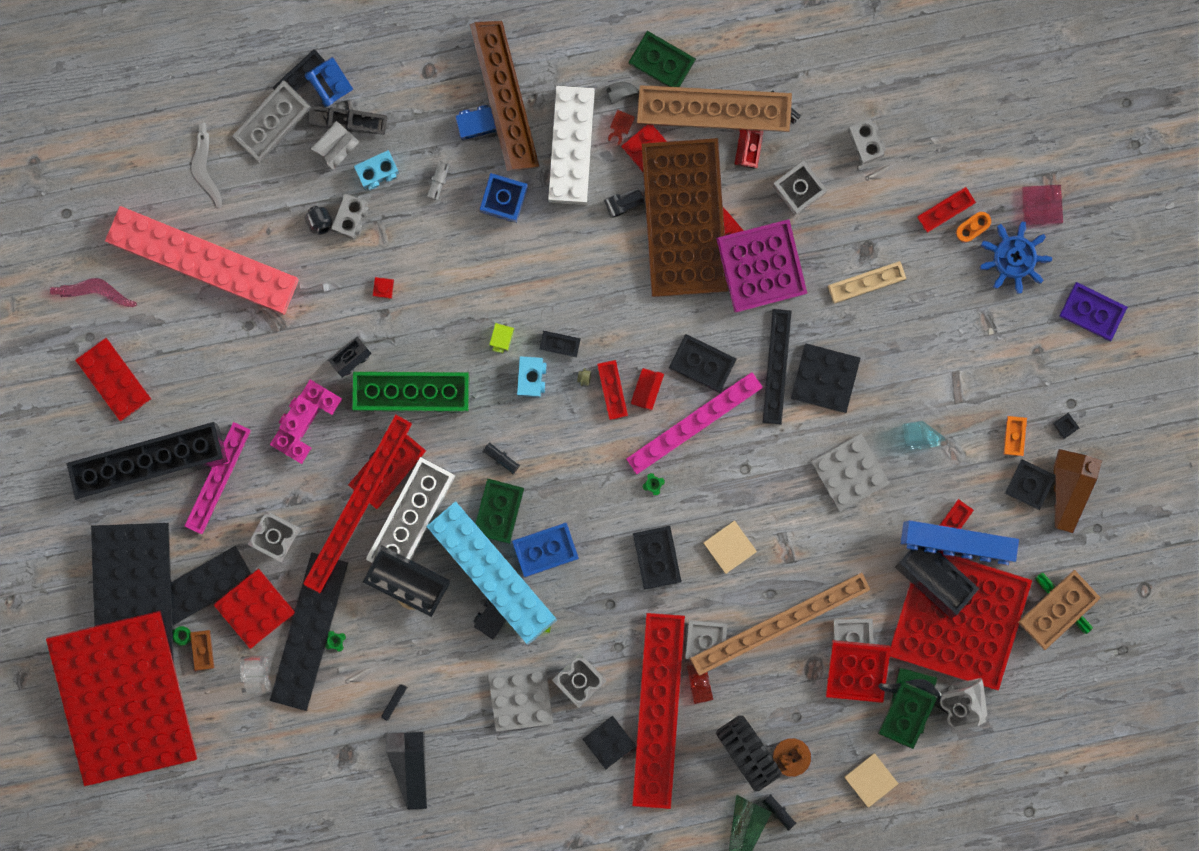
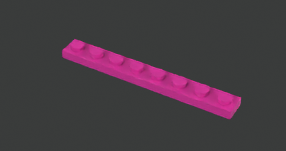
[626,372,763,474]

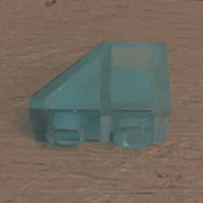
[902,421,945,450]

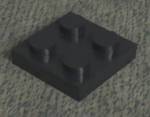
[328,336,372,378]
[1004,459,1056,510]
[582,716,636,770]

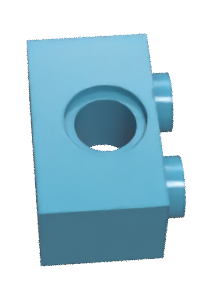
[517,356,547,398]

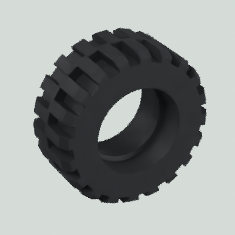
[716,715,782,792]

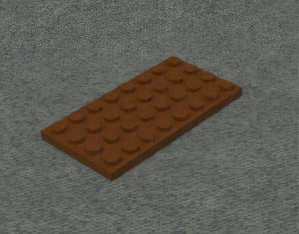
[642,138,729,297]

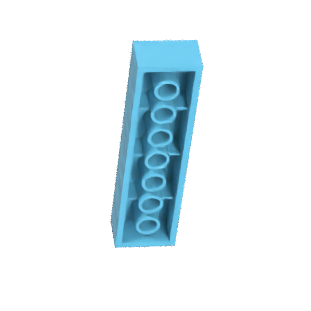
[426,501,557,645]

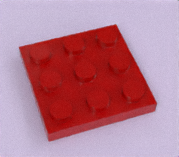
[214,568,295,649]
[825,640,891,703]

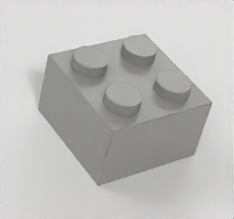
[772,161,827,217]

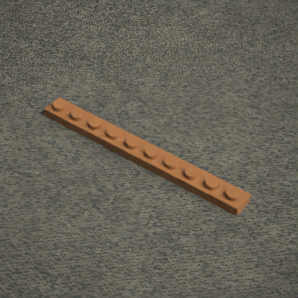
[690,573,870,676]

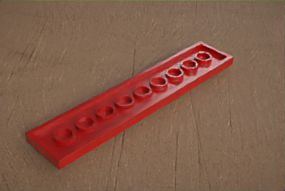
[632,613,685,809]

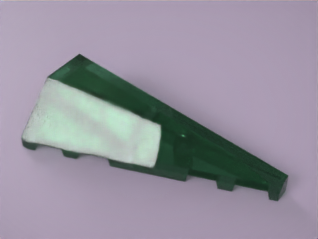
[728,795,772,851]

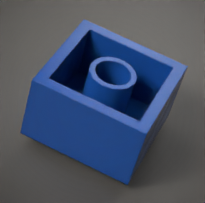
[479,173,528,223]

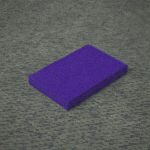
[1059,282,1128,342]

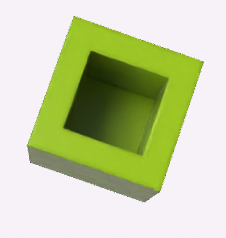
[489,323,514,354]

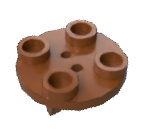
[773,738,811,777]

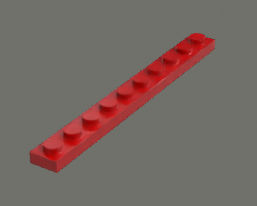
[303,414,413,593]

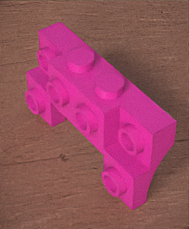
[270,380,342,464]

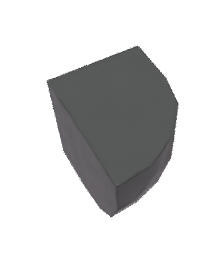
[605,81,639,104]

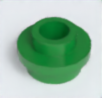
[173,626,191,645]

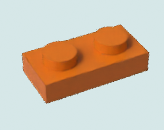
[1004,416,1027,456]

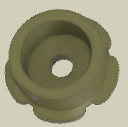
[577,368,591,386]

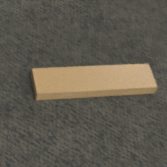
[828,261,906,304]

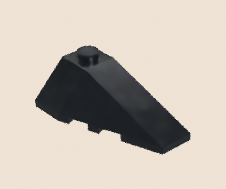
[386,731,427,810]

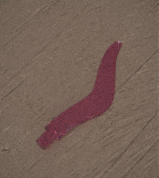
[50,278,137,307]

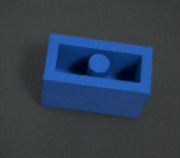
[456,105,497,141]

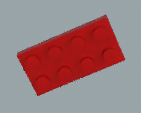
[75,338,152,422]
[348,435,426,510]

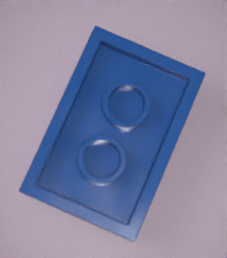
[512,522,579,577]

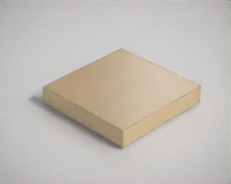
[704,520,757,574]
[844,753,899,808]

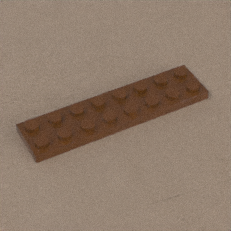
[470,21,540,172]

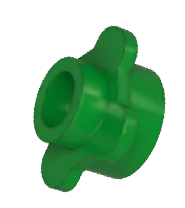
[643,473,665,495]
[325,631,346,652]

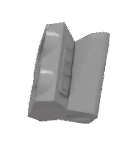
[310,121,359,170]
[248,511,302,562]
[552,653,606,708]
[940,678,987,731]

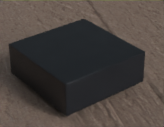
[1052,412,1079,440]

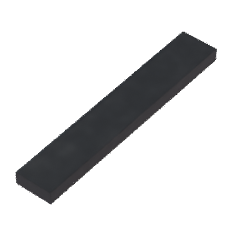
[762,309,792,425]

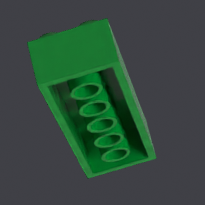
[353,372,470,413]

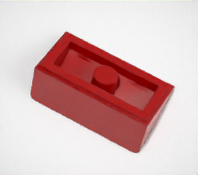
[735,130,764,168]

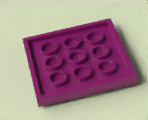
[716,219,808,312]

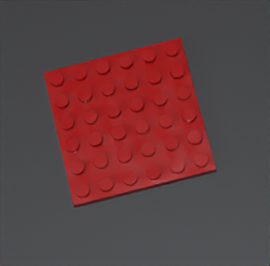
[890,551,1032,691]

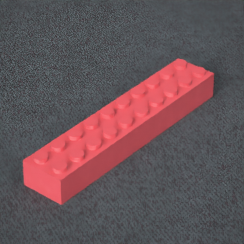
[105,206,299,315]

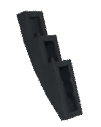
[307,105,387,135]

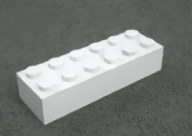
[548,86,595,205]
[366,457,455,563]

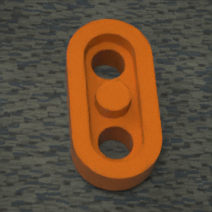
[956,212,991,243]

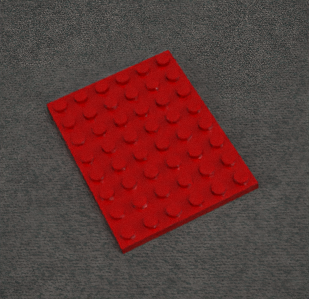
[46,611,198,786]

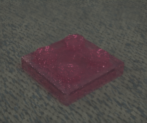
[1022,185,1063,225]

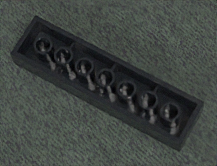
[66,422,228,503]

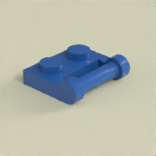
[304,57,353,108]

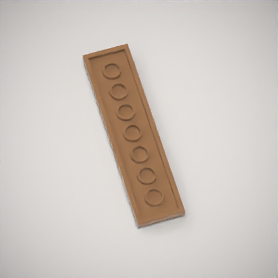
[637,85,792,132]

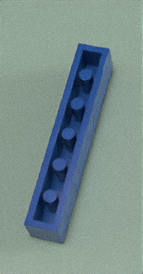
[900,520,1019,566]

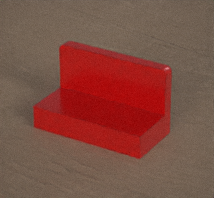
[631,368,664,411]

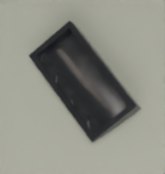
[363,545,450,617]
[895,547,979,619]

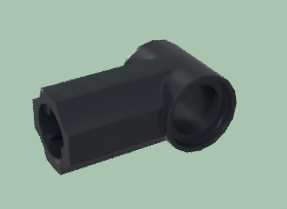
[604,188,645,218]

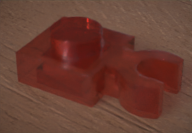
[608,109,635,146]

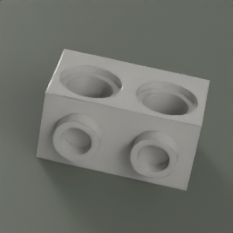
[848,119,886,165]
[332,194,369,239]

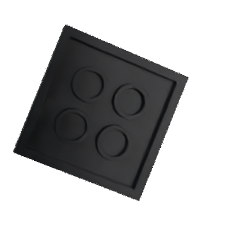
[791,343,861,414]

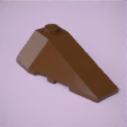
[1054,449,1102,533]

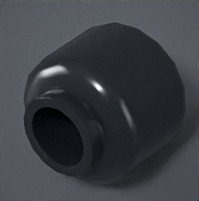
[305,206,333,235]

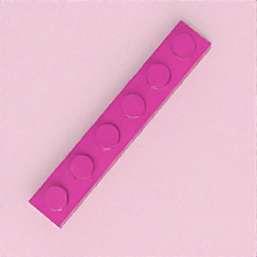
[184,422,252,535]

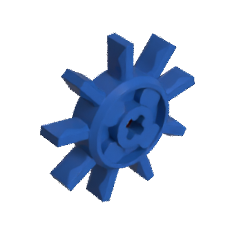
[979,221,1052,294]

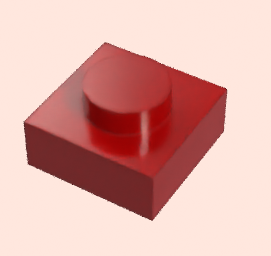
[373,277,394,299]

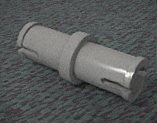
[427,160,451,200]

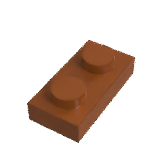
[190,630,215,671]

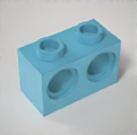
[354,150,399,190]

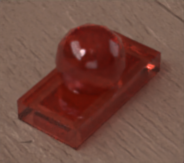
[687,665,713,704]

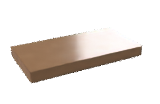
[1018,570,1101,650]

